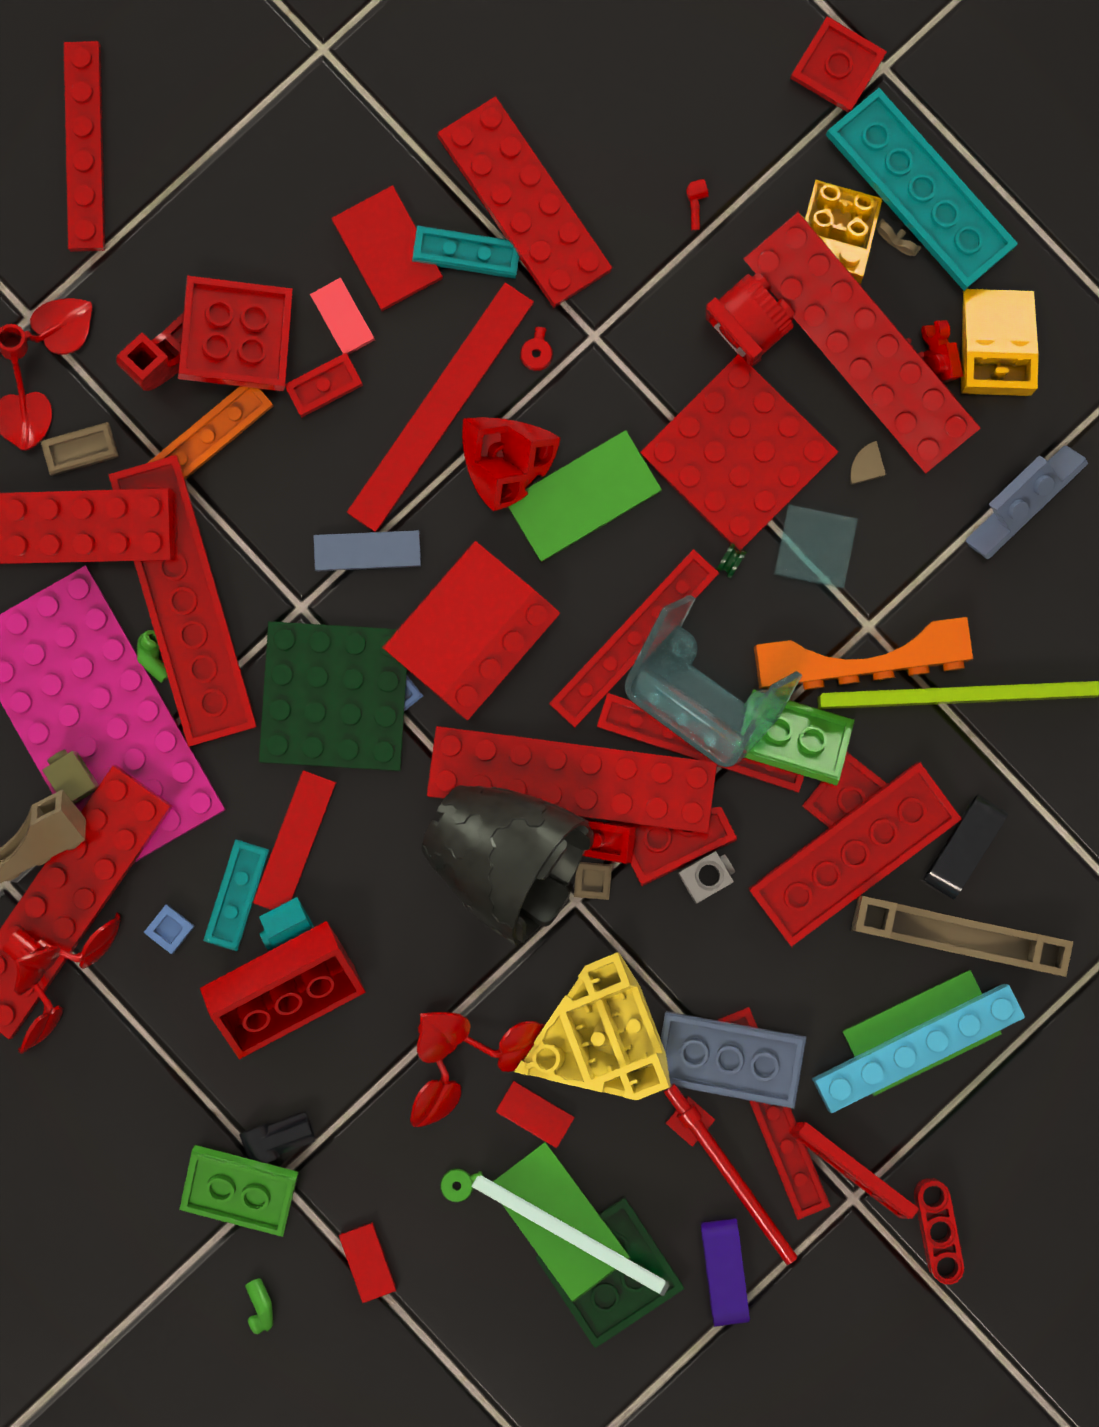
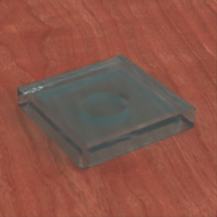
[774,505,858,589]

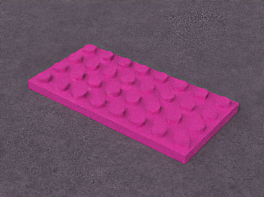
[0,565,226,863]

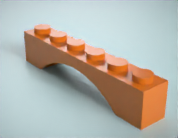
[754,617,973,694]

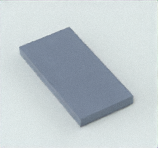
[661,1011,807,1109]

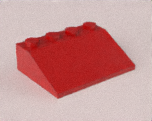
[382,541,560,721]

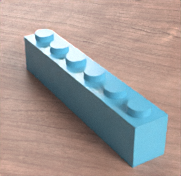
[812,984,1025,1113]

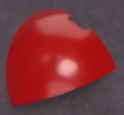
[462,417,560,511]

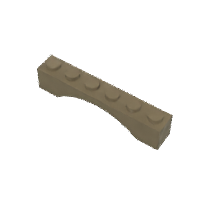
[0,790,86,883]
[851,896,1073,977]

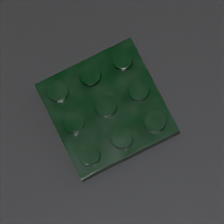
[536,1197,685,1348]

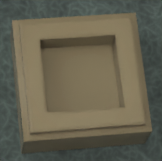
[574,862,612,900]

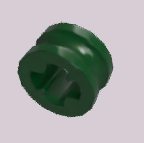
[716,543,747,579]

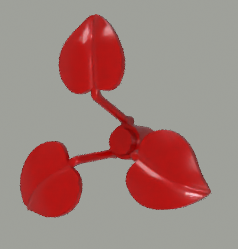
[0,298,93,450]
[3,912,120,1054]
[410,1012,545,1128]

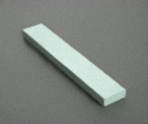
[471,1175,670,1296]

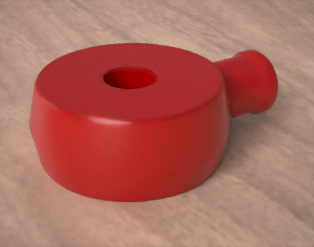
[520,327,553,371]

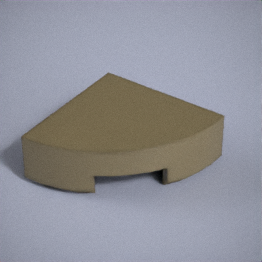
[850,441,886,485]

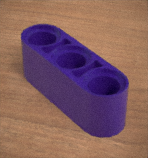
[701,1218,750,1327]

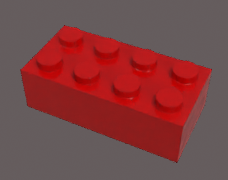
[200,921,366,1059]

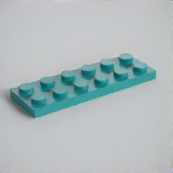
[825,88,1018,291]

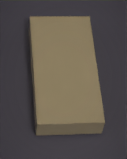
[40,422,119,476]

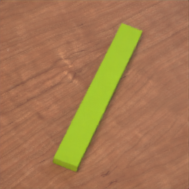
[817,681,1099,709]

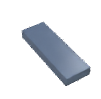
[314,530,421,571]

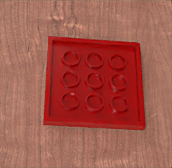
[640,354,838,551]

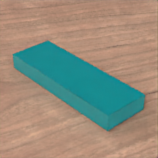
[412,225,519,279]
[203,839,270,951]

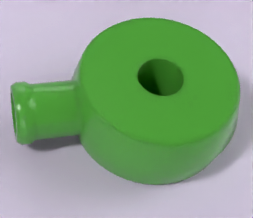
[440,1168,483,1202]

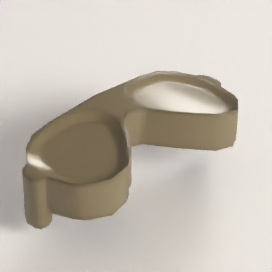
[876,218,921,256]

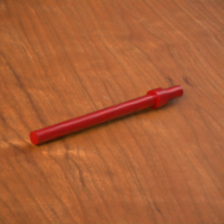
[663,1083,798,1265]

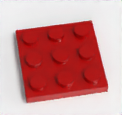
[178,275,293,391]

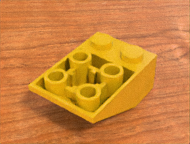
[805,180,882,285]
[961,289,1038,396]

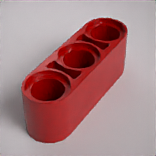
[914,1178,964,1285]

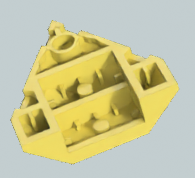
[514,952,671,1100]

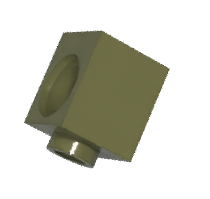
[42,749,99,805]

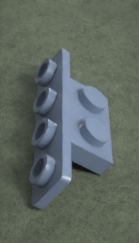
[966,445,1088,559]

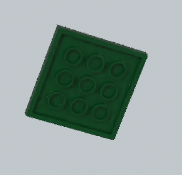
[259,621,407,771]

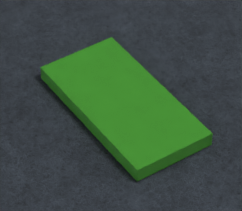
[508,430,662,563]
[842,970,1002,1096]
[493,1142,631,1302]

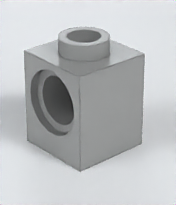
[678,851,735,903]

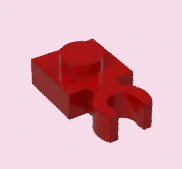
[921,320,964,384]

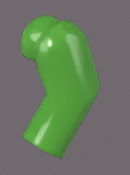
[137,630,168,683]
[245,1278,273,1334]

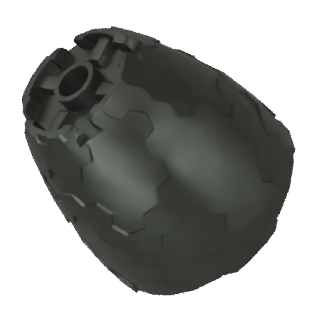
[421,785,594,945]

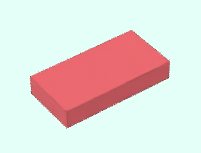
[310,277,375,355]

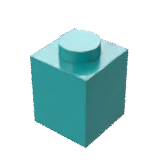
[259,897,314,951]

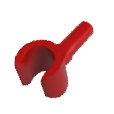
[686,179,709,230]

